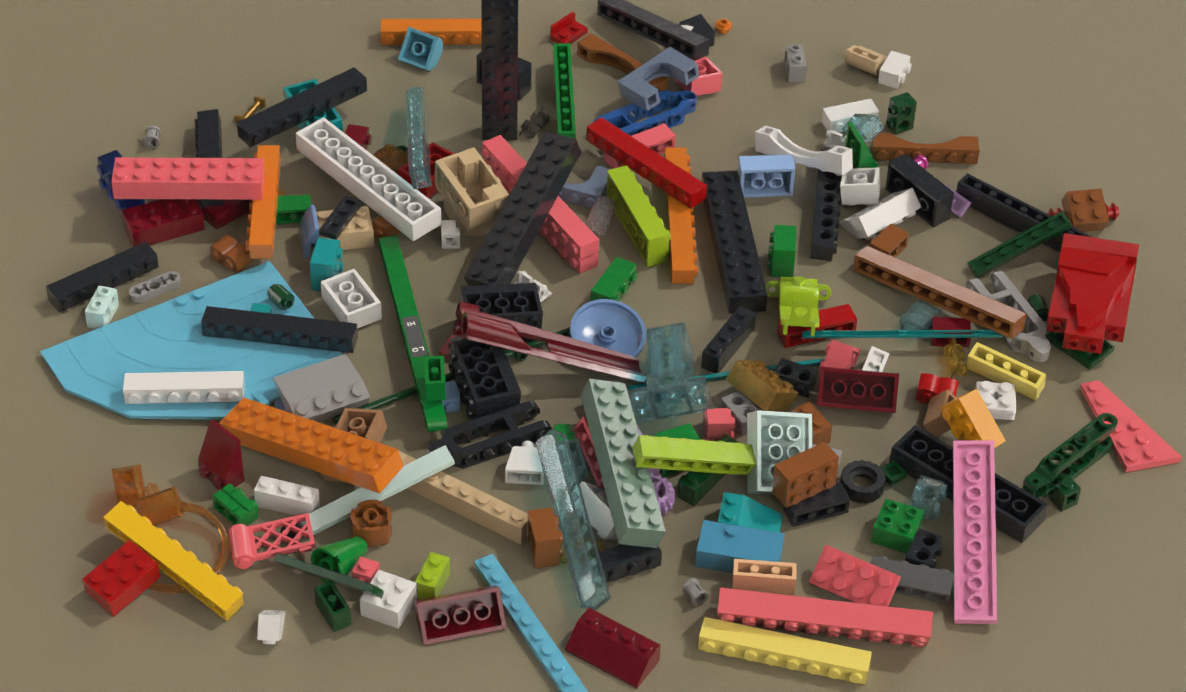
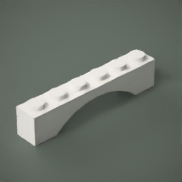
[755,126,853,176]

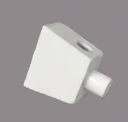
[505,441,544,485]

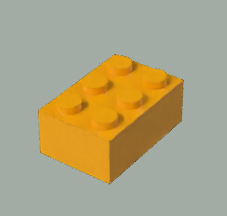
[939,389,1006,448]

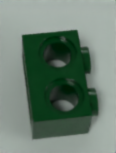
[886,92,917,135]

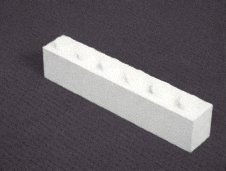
[123,371,245,404]

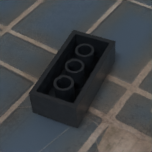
[885,154,954,228]

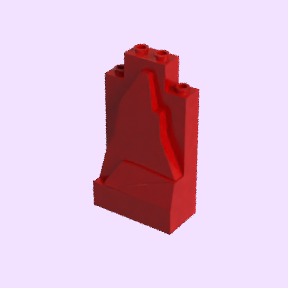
[1046,233,1139,354]

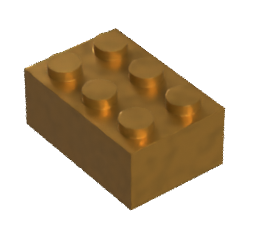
[725,359,798,412]

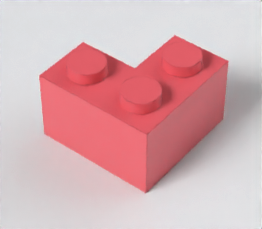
[819,340,861,372]
[703,408,735,441]

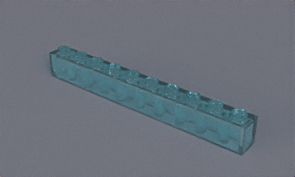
[406,87,432,189]
[536,429,611,611]

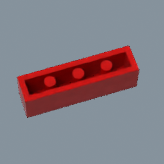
[777,304,857,348]

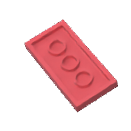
[809,544,901,606]

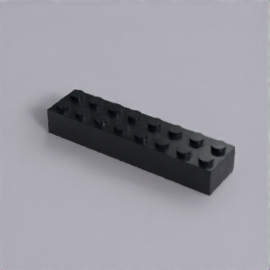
[889,425,1048,543]

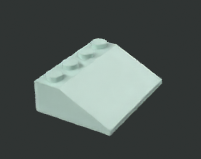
[747,410,812,494]

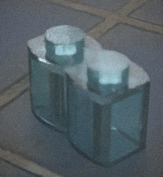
[899,300,940,339]

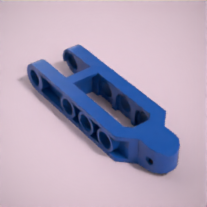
[593,90,697,136]

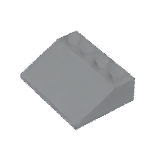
[273,354,370,422]

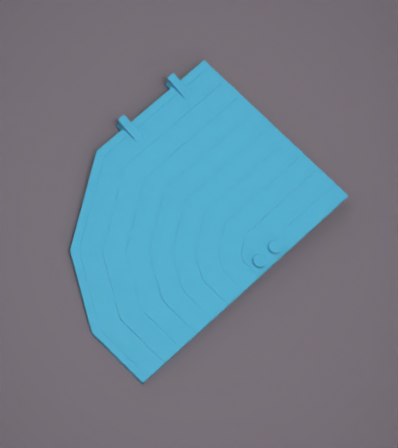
[40,261,342,420]

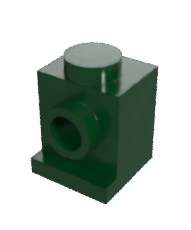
[1049,478,1081,512]

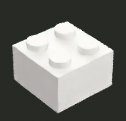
[840,168,881,206]
[360,570,417,629]

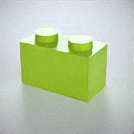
[415,552,450,600]

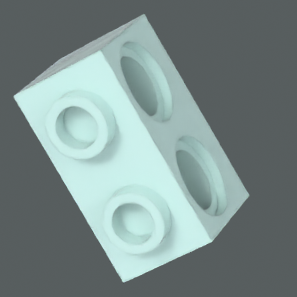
[85,286,119,329]

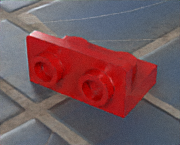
[550,12,588,45]

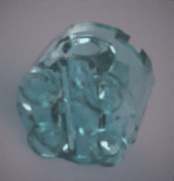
[910,475,948,521]

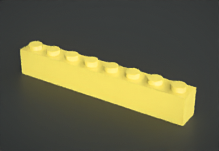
[698,617,872,685]

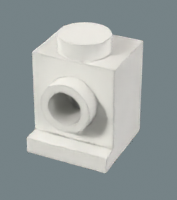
[441,220,460,249]

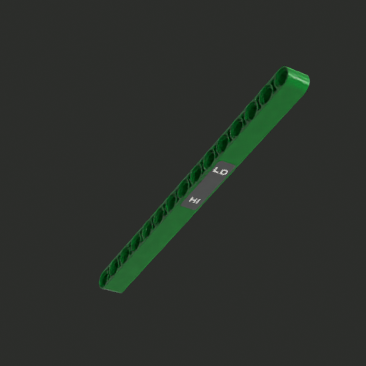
[378,235,448,433]

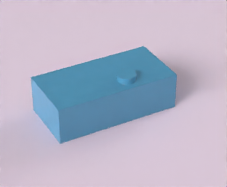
[695,520,785,573]

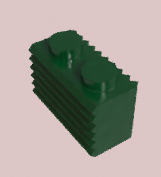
[314,580,352,632]

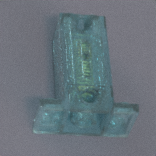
[627,322,714,423]

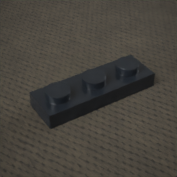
[319,196,362,240]

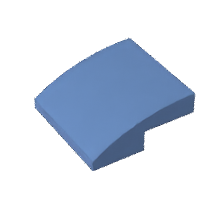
[298,205,319,258]

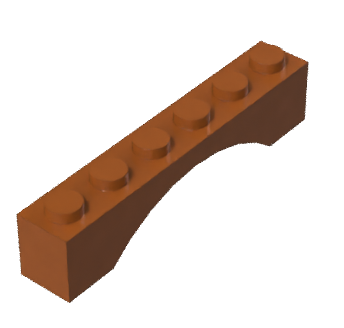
[577,33,668,93]
[870,133,980,164]

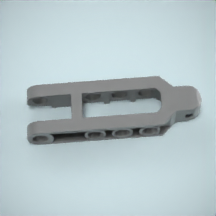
[966,270,1051,362]

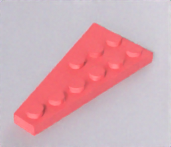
[1080,380,1182,472]

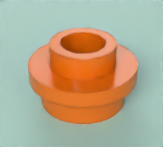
[715,19,732,34]

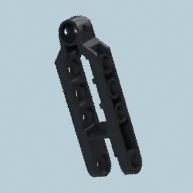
[427,400,553,469]

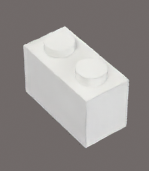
[878,51,912,89]

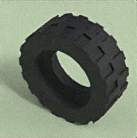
[840,460,886,504]

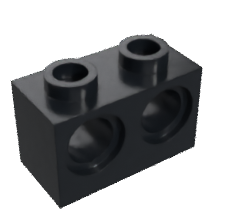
[774,358,818,398]
[905,528,944,569]

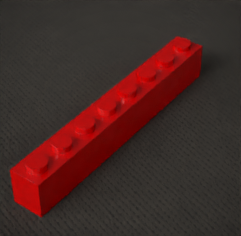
[586,117,707,209]

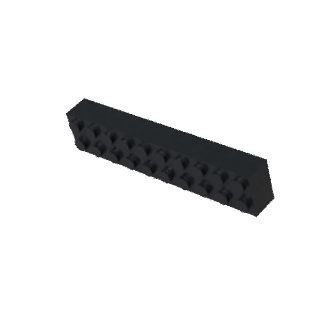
[481,0,518,140]
[464,132,582,286]
[701,170,768,314]

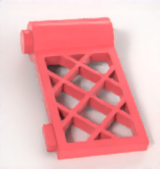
[228,513,316,569]

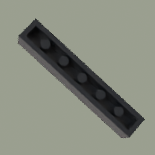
[46,241,159,312]

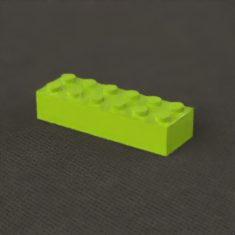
[606,166,671,267]

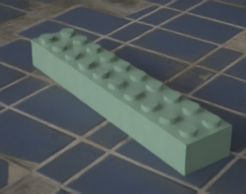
[581,379,666,548]

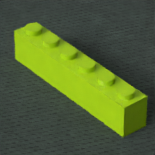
[632,435,756,475]

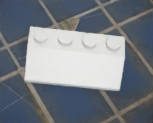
[839,188,921,240]

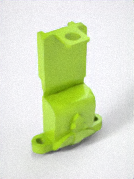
[765,276,831,337]

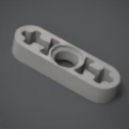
[129,271,181,303]

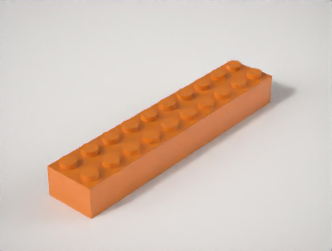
[219,397,404,494]

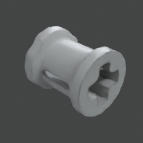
[143,125,161,149]
[682,578,709,606]

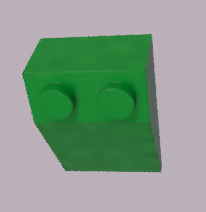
[845,121,879,168]

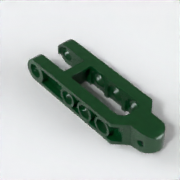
[1022,413,1118,498]

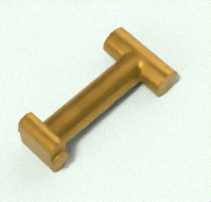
[234,96,266,122]

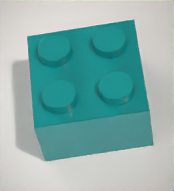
[310,238,344,291]

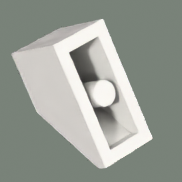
[257,610,286,644]

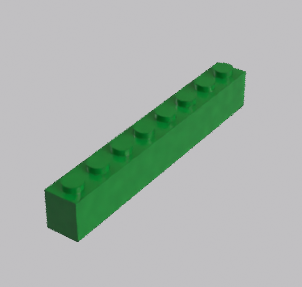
[553,44,576,139]

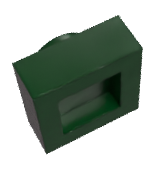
[881,460,907,486]

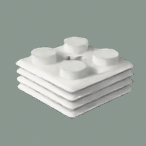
[975,381,1016,420]

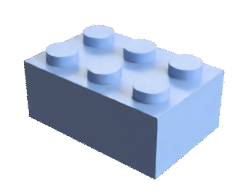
[738,154,795,197]

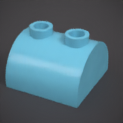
[398,27,443,71]

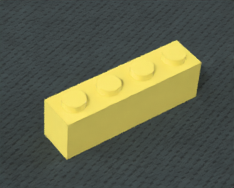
[967,342,1046,401]

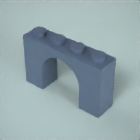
[618,47,699,111]
[558,165,611,210]

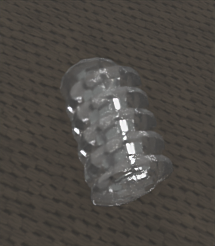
[586,196,615,236]

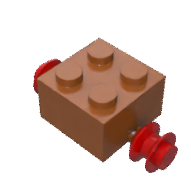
[1047,188,1119,232]

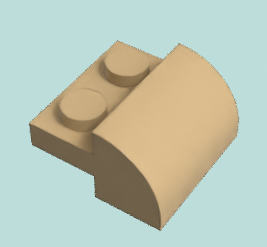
[845,45,887,76]

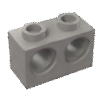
[784,44,807,83]
[720,391,761,436]

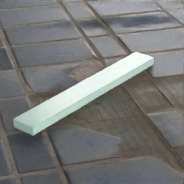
[301,445,455,535]

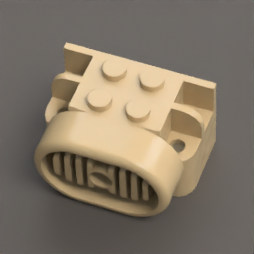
[435,147,509,236]

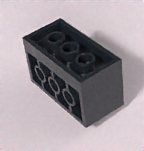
[459,283,543,342]
[448,339,521,420]

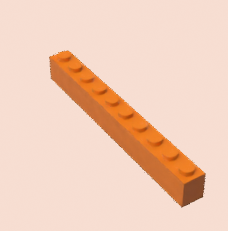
[664,147,698,284]

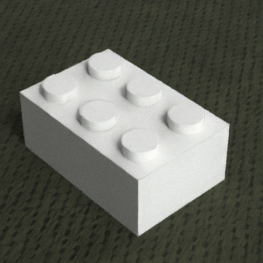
[321,268,382,329]

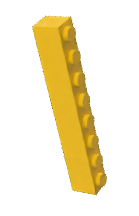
[103,501,244,621]

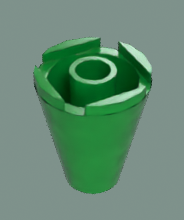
[311,536,368,585]

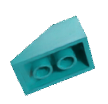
[718,492,783,533]

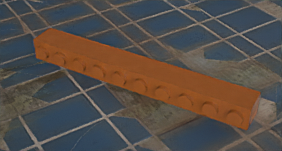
[853,246,1026,339]

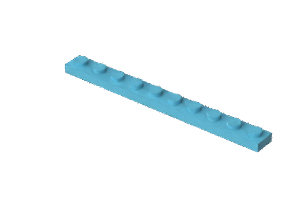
[474,553,588,692]

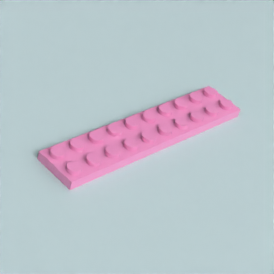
[953,440,997,624]

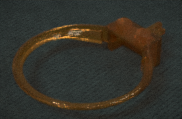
[136,482,230,594]

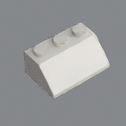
[568,482,618,541]

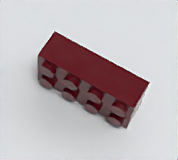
[121,199,205,247]
[817,366,899,413]

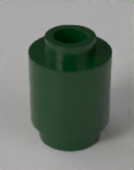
[267,284,295,310]
[1027,294,1049,321]

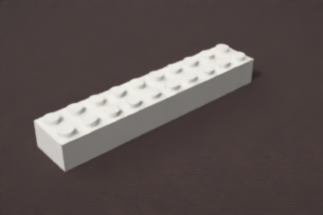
[296,117,441,241]

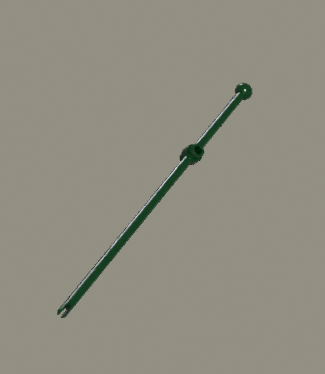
[333,327,570,423]

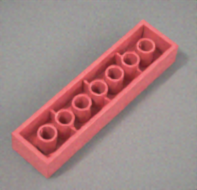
[111,157,265,200]

